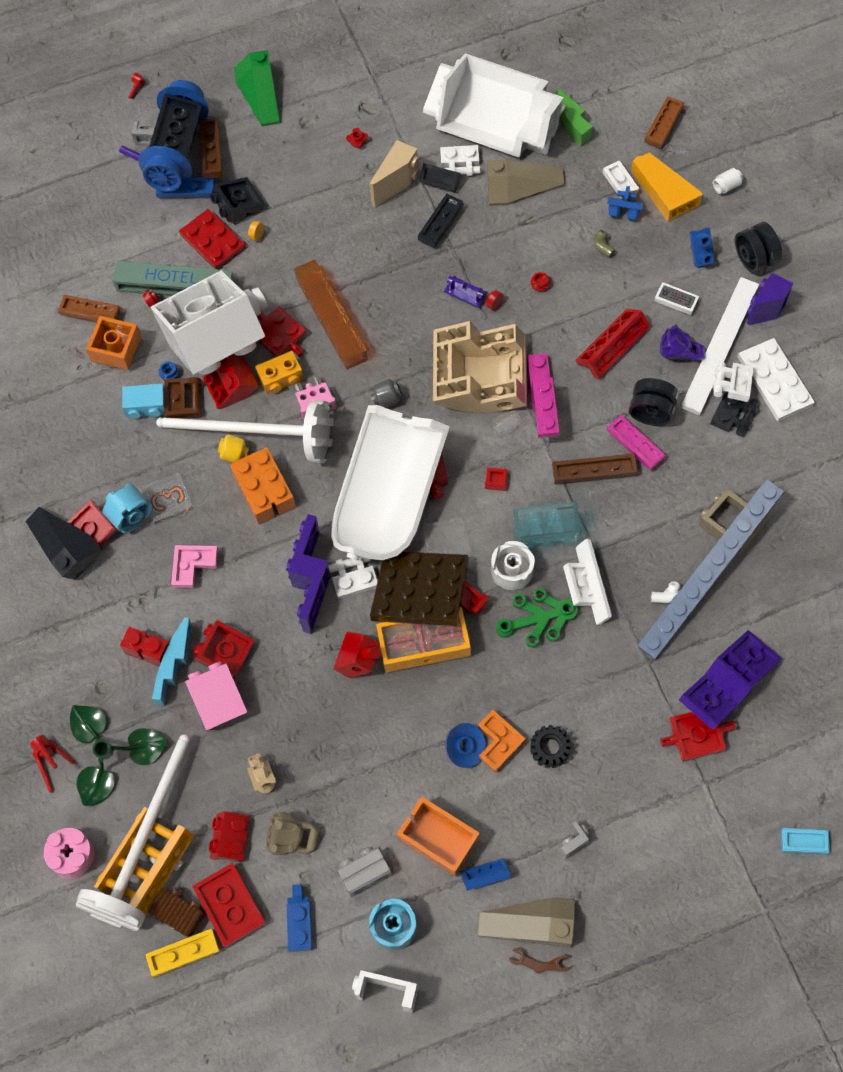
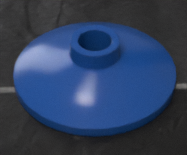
[445,723,486,768]

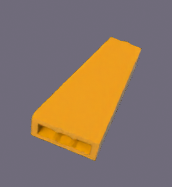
[631,152,703,222]

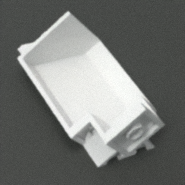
[423,53,566,157]

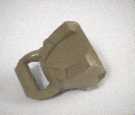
[266,812,319,855]

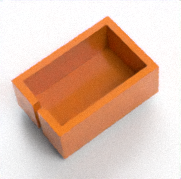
[229,447,296,525]
[396,796,480,877]

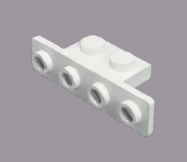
[563,539,612,625]

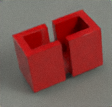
[120,627,169,667]

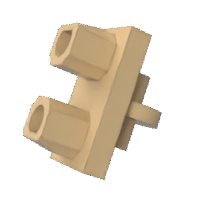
[247,753,276,793]

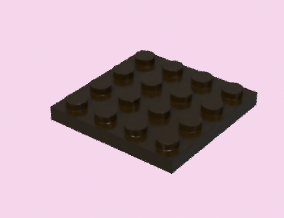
[370,552,469,626]

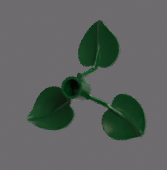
[70,705,167,806]

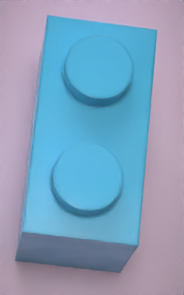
[122,384,165,419]

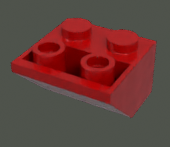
[203,353,258,409]

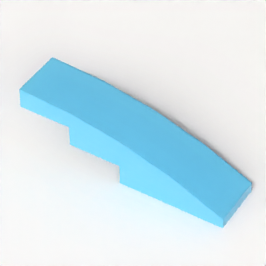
[152,617,192,706]

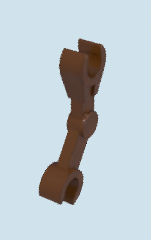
[509,948,570,974]

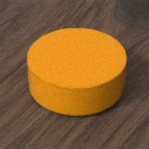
[248,221,264,241]

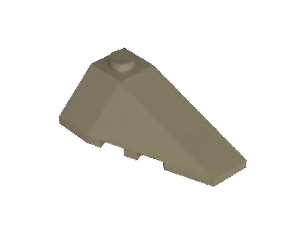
[487,159,564,206]
[478,898,575,948]

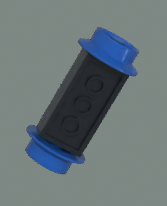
[138,80,209,192]

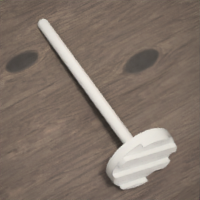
[156,400,334,463]
[75,734,190,931]

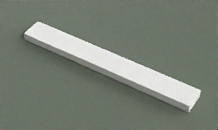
[681,277,759,416]

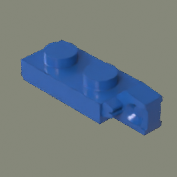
[286,884,312,952]

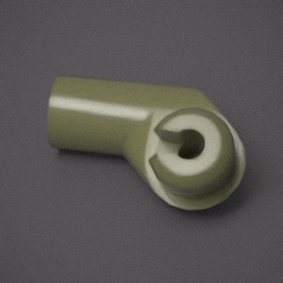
[594,230,615,258]

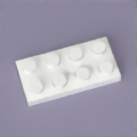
[737,338,815,422]

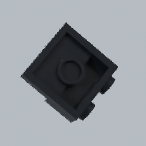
[210,177,265,222]

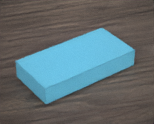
[781,828,829,855]

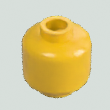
[217,434,249,463]

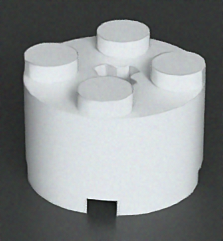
[491,541,535,590]

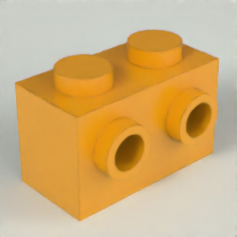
[255,351,304,395]

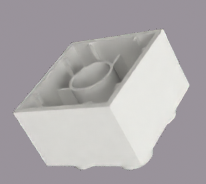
[151,270,268,375]

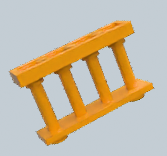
[94,807,194,916]

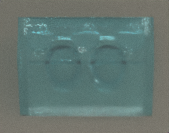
[512,502,580,549]

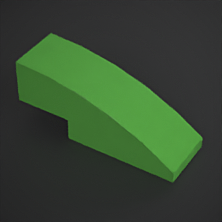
[556,89,593,146]

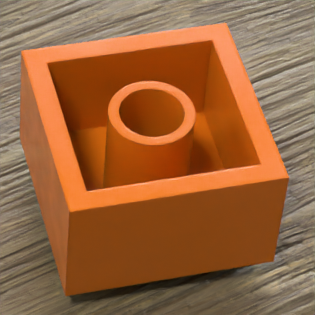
[86,316,142,370]

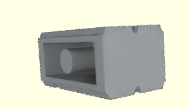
[337,847,392,897]

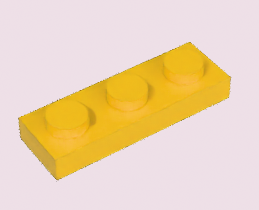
[145,929,220,978]

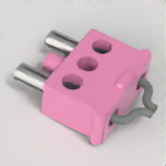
[294,376,337,420]

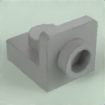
[560,821,589,859]

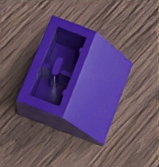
[746,273,793,325]

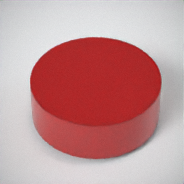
[486,290,504,311]

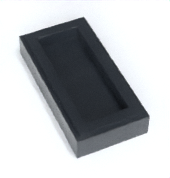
[419,163,461,192]

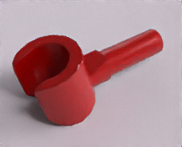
[128,73,145,99]

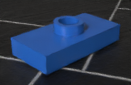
[460,858,511,891]

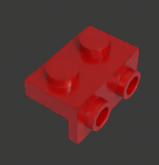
[209,811,249,862]

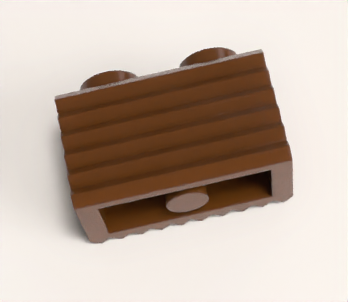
[148,888,205,938]

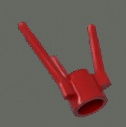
[30,735,75,793]

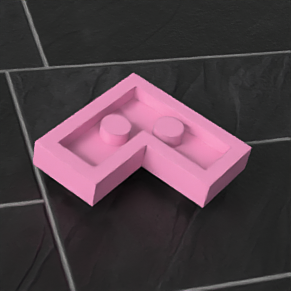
[171,545,218,588]

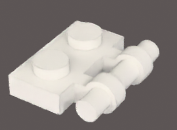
[440,145,480,176]
[713,362,753,402]
[328,557,377,600]

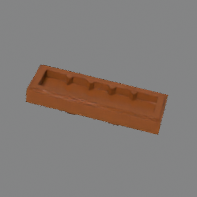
[644,96,685,149]
[58,294,121,322]

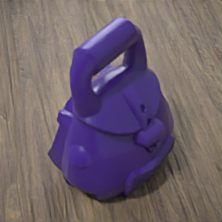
[660,324,705,360]

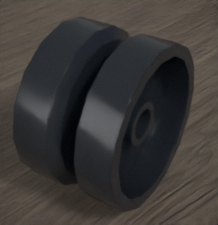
[735,222,782,273]
[629,378,679,426]

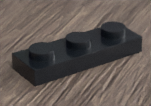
[417,193,463,248]

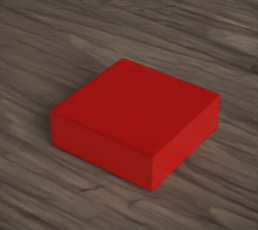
[485,467,508,491]

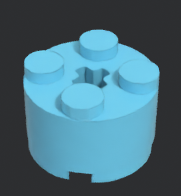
[102,483,152,533]
[369,898,417,950]

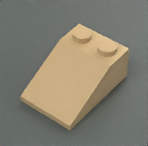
[370,140,420,207]

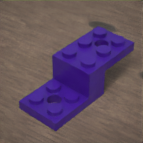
[286,514,331,634]
[679,630,782,730]

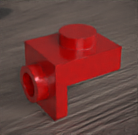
[461,581,489,614]

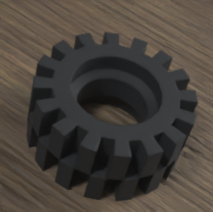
[530,725,571,768]

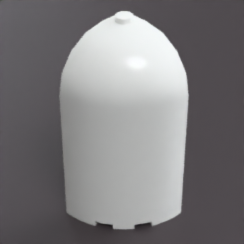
[331,405,450,561]

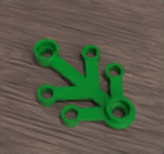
[496,588,578,648]

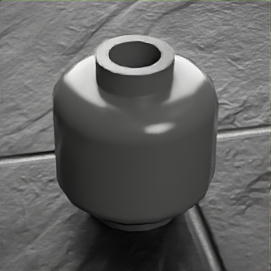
[371,379,403,408]

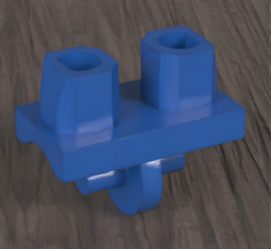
[607,186,643,220]
[689,227,715,267]

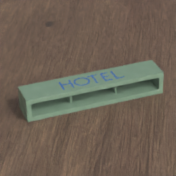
[113,261,235,296]

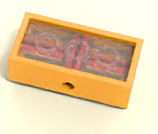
[376,607,471,673]

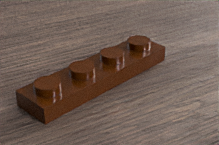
[199,118,222,179]
[552,453,638,484]

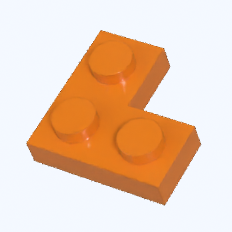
[478,710,526,773]

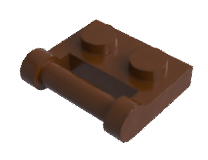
[164,377,202,418]

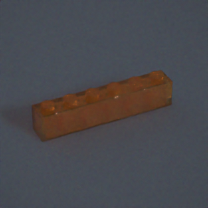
[294,259,369,370]

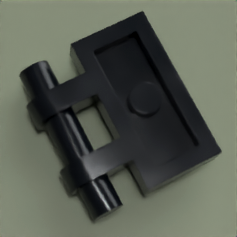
[710,391,759,436]

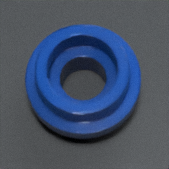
[159,361,179,380]

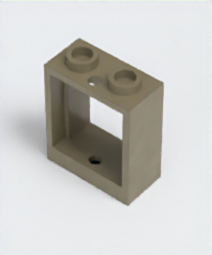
[699,488,769,556]

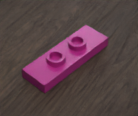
[606,415,666,471]

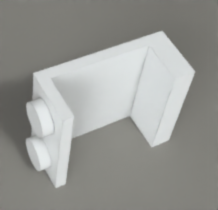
[352,970,418,1013]

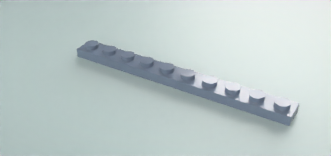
[637,479,784,660]

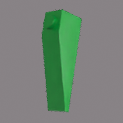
[234,50,280,126]

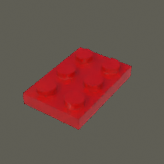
[179,209,246,270]
[192,862,266,948]

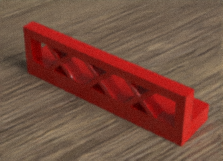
[575,308,651,378]

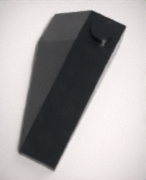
[25,507,104,580]

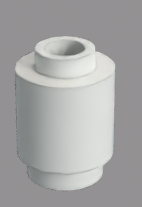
[712,168,743,194]

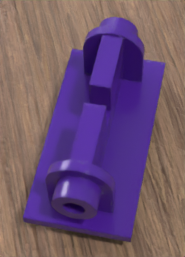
[444,275,488,308]

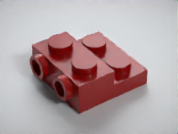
[193,620,254,679]

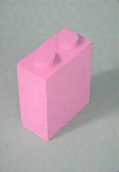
[185,661,247,730]

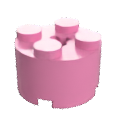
[44,828,95,879]

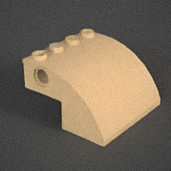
[433,321,527,412]

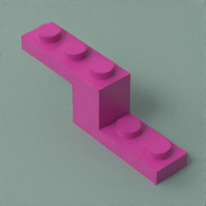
[527,354,559,438]

